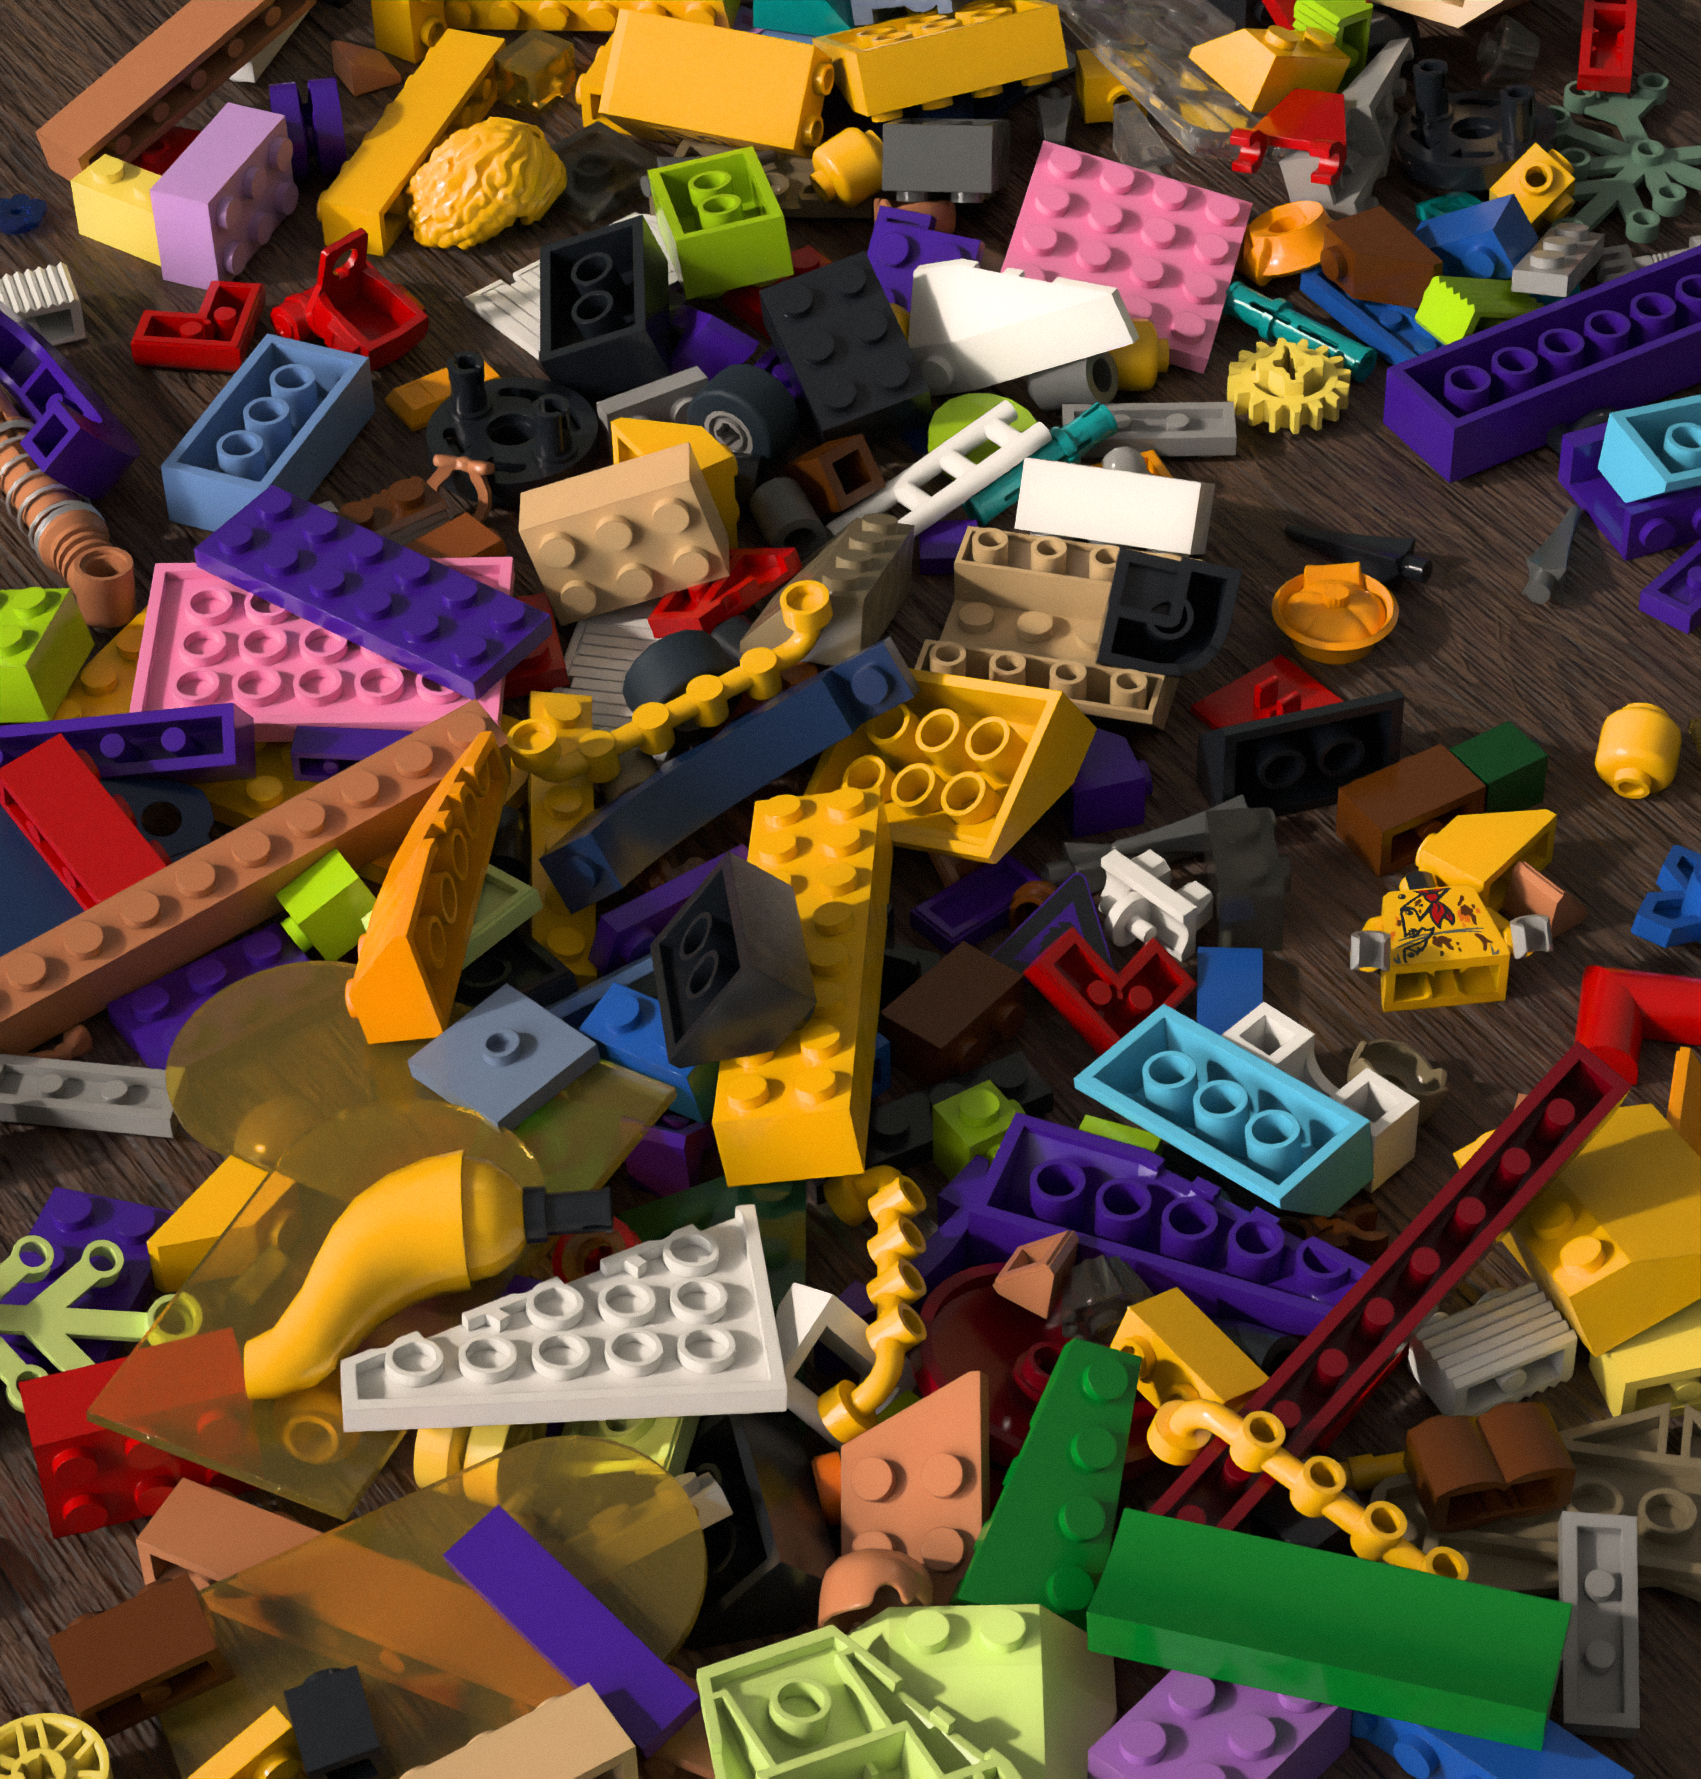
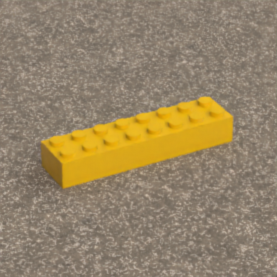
[712,787,894,1187]

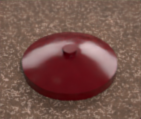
[910,1262,1162,1483]

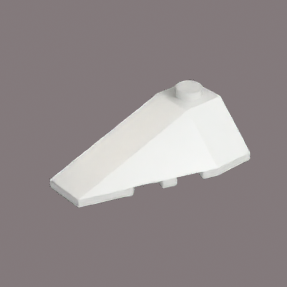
[908,259,1140,397]

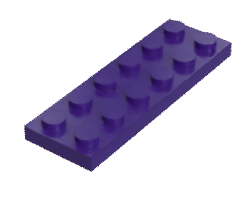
[194,485,552,700]

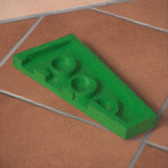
[948,1338,1142,1632]

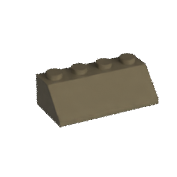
[739,513,915,666]

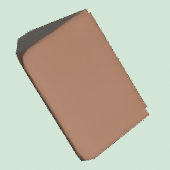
[331,40,402,97]

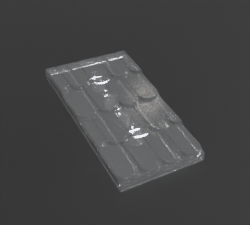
[1042,0,1291,167]

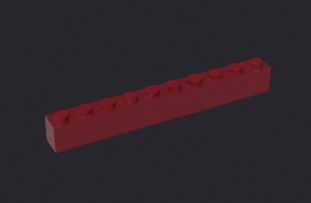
[1148,1040,1633,1532]

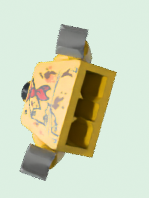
[1350,871,1554,1012]

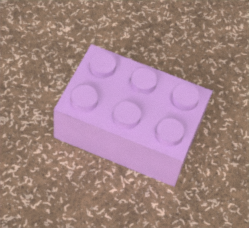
[150,102,298,290]

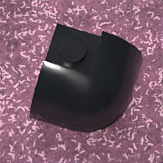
[1094,548,1242,678]

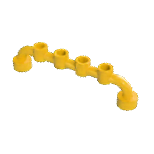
[507,580,833,783]
[817,1165,927,1444]
[1147,1399,1469,1581]

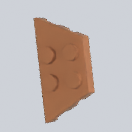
[841,1371,990,1606]

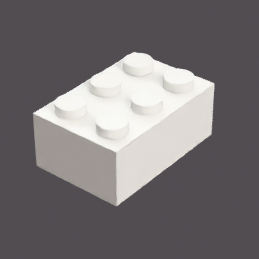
[1014,458,1215,558]

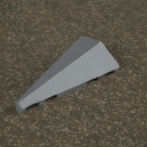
[1279,37,1414,221]

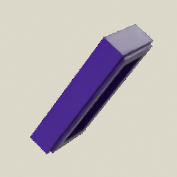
[910,853,1042,955]

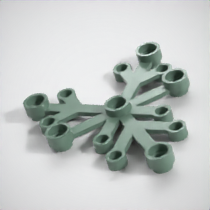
[1546,72,1701,244]

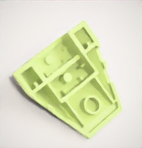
[846,1604,1117,1779]
[696,1624,1023,1779]

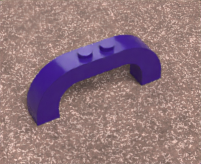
[0,301,140,500]

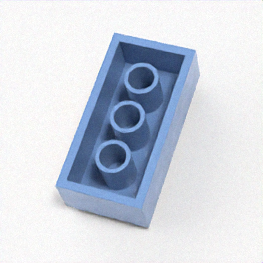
[161,333,375,532]

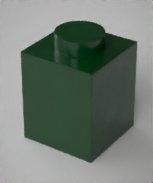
[1449,721,1548,813]

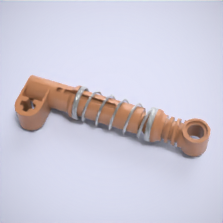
[0,387,137,629]

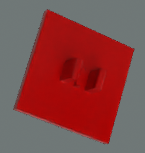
[1190,654,1344,730]

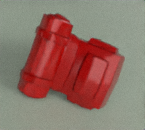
[270,228,429,371]

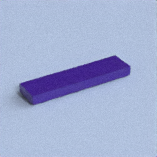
[443,1504,702,1760]

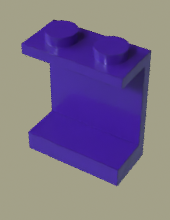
[1558,422,1701,561]

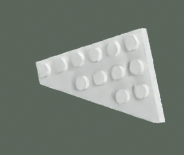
[340,1204,788,1432]

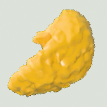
[405,117,567,250]

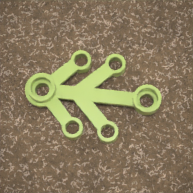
[0,1235,203,1413]

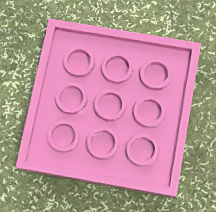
[1000,140,1253,374]

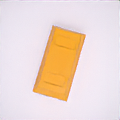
[385,361,501,432]

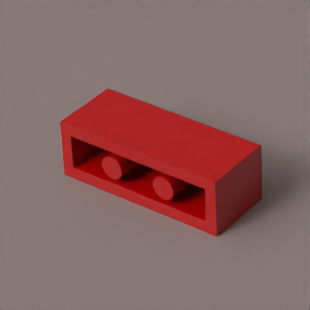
[0,733,172,911]

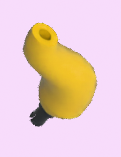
[244,1149,614,1400]

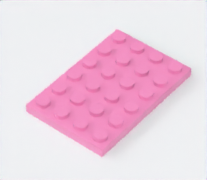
[129,557,515,742]

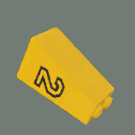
[598,8,834,158]

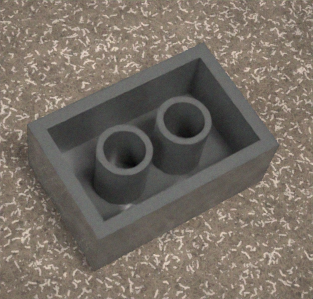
[882,118,1011,203]

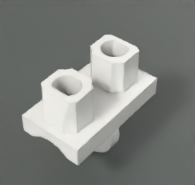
[1098,849,1213,962]

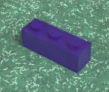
[290,726,412,782]

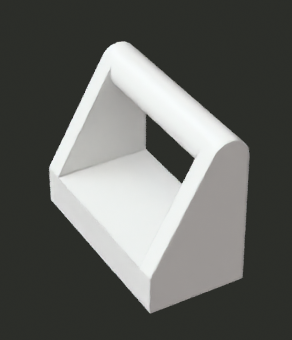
[775,1282,917,1452]

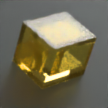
[494,27,577,116]

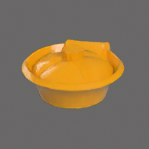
[1235,201,1335,286]
[1272,561,1399,665]

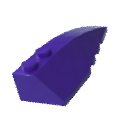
[968,1112,1371,1336]

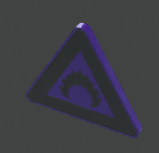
[990,872,1116,987]

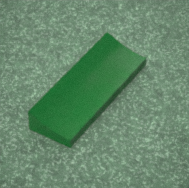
[1086,1508,1573,1752]

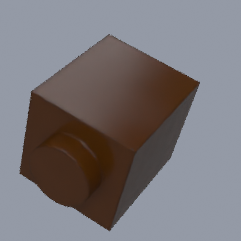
[783,433,886,516]

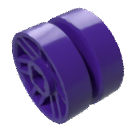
[269,77,347,180]

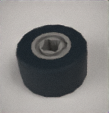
[687,364,800,470]
[622,629,743,747]

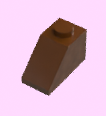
[1320,205,1443,309]

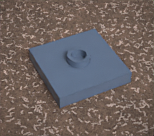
[407,983,601,1139]

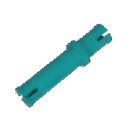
[1222,281,1377,383]
[961,402,1119,528]

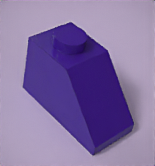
[1055,728,1153,839]

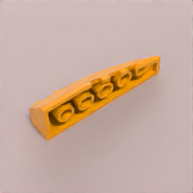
[345,730,510,1044]

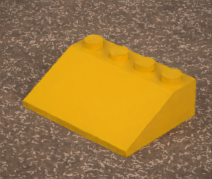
[812,0,1069,122]
[803,668,1097,864]
[1453,1103,1701,1358]

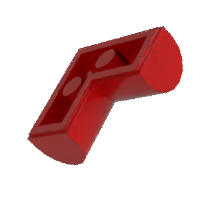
[130,281,266,372]
[1022,926,1198,1057]
[1574,965,1701,1085]

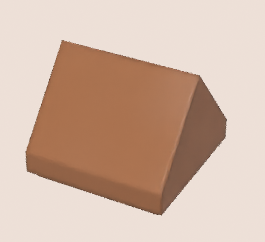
[1502,861,1589,939]
[993,1230,1079,1319]

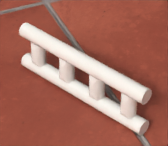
[824,400,1052,540]

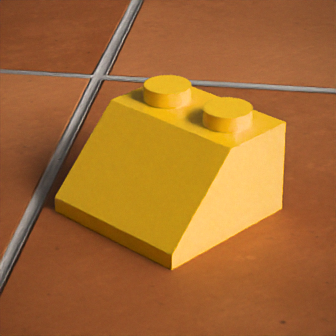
[1189,25,1351,113]
[611,417,740,549]

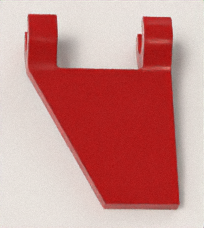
[1230,88,1347,186]

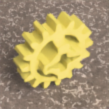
[1227,338,1351,434]

